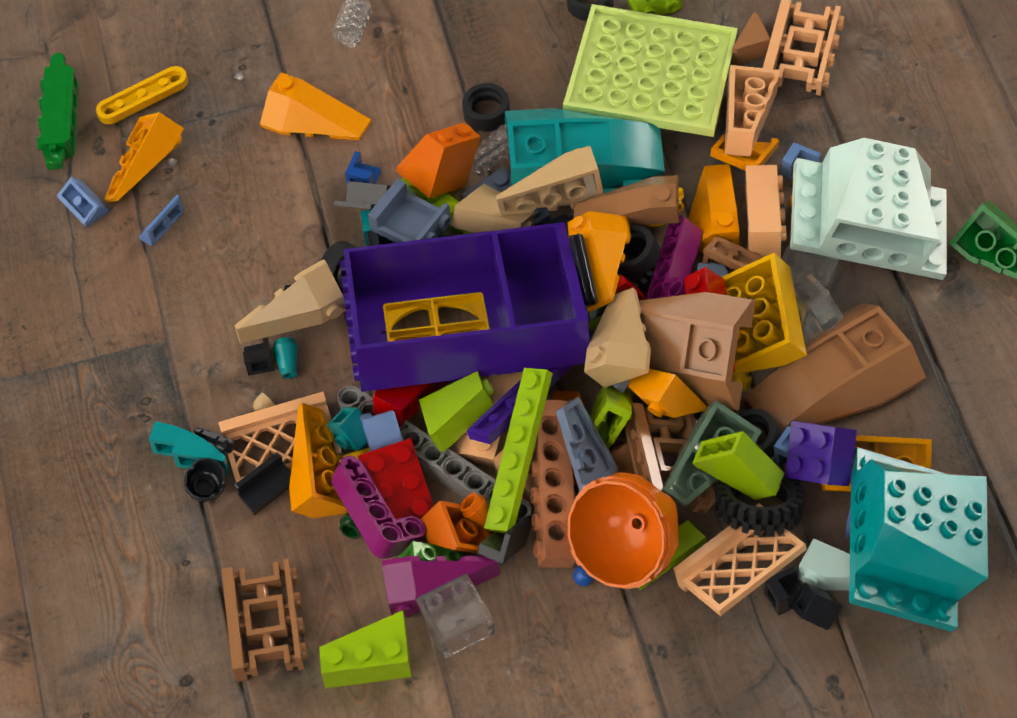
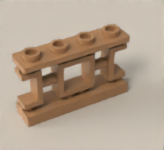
[624,403,716,514]
[221,558,309,682]

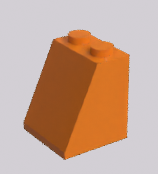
[396,122,481,199]

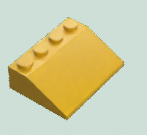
[722,253,807,374]

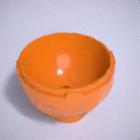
[568,473,679,589]

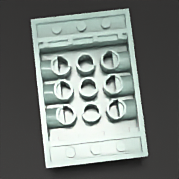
[790,138,947,280]

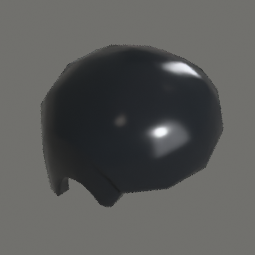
[184,458,226,503]

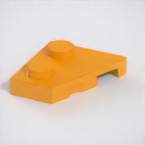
[710,134,779,171]

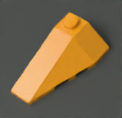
[104,112,184,203]
[688,164,739,253]
[567,211,631,312]
[627,369,707,418]
[289,403,348,518]
[821,435,932,491]

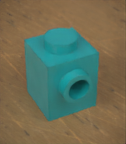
[326,407,368,450]

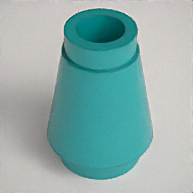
[272,337,299,379]

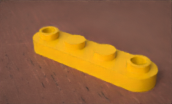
[96,66,188,124]

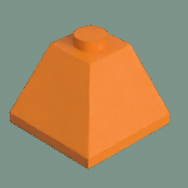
[420,501,491,554]

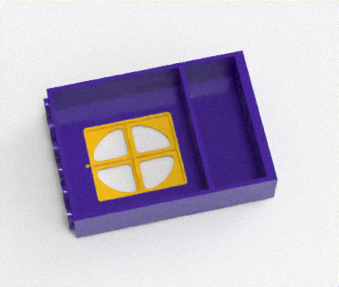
[340,222,589,392]

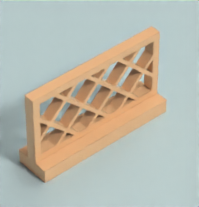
[218,391,343,483]
[673,503,807,616]

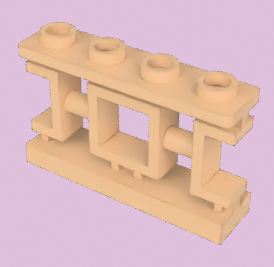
[763,0,845,96]

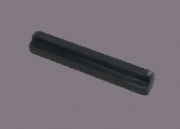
[569,233,598,306]

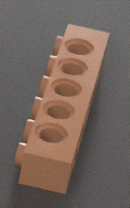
[528,400,576,568]

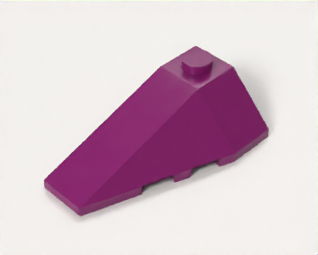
[382,556,500,618]

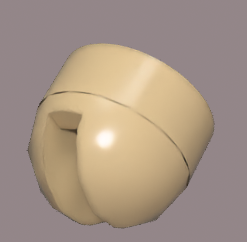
[253,392,275,411]

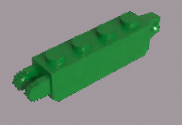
[36,52,79,170]

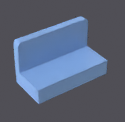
[359,410,403,451]

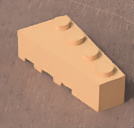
[725,65,781,156]
[745,165,786,258]

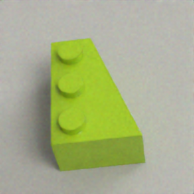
[319,610,412,688]

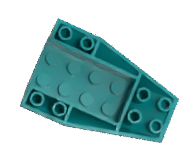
[505,108,665,188]

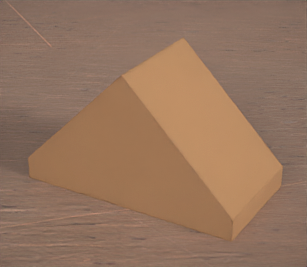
[732,12,771,65]

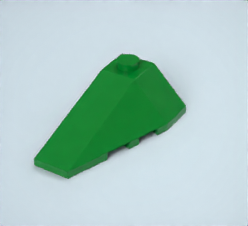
[949,200,1017,279]

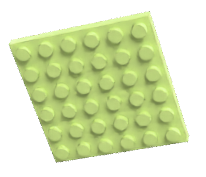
[563,4,738,137]

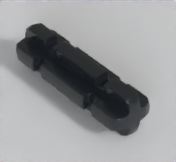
[194,427,234,454]

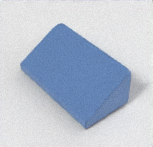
[57,176,110,227]
[139,195,184,246]

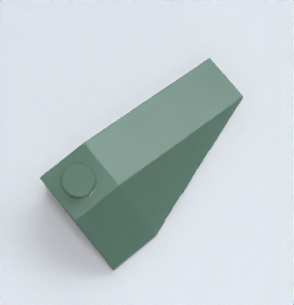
[662,400,762,507]

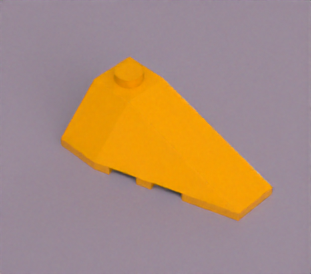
[260,72,372,140]

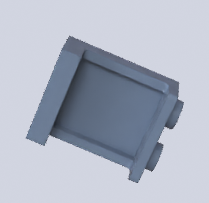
[368,178,452,243]

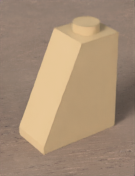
[451,183,535,233]

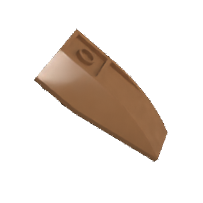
[639,292,756,410]
[744,303,926,435]

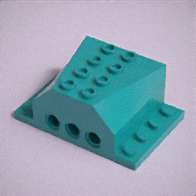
[849,447,988,632]

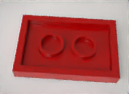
[358,438,434,519]

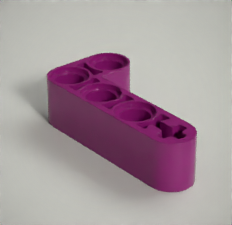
[646,215,702,299]
[331,456,426,559]

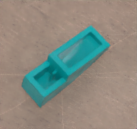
[149,421,230,475]

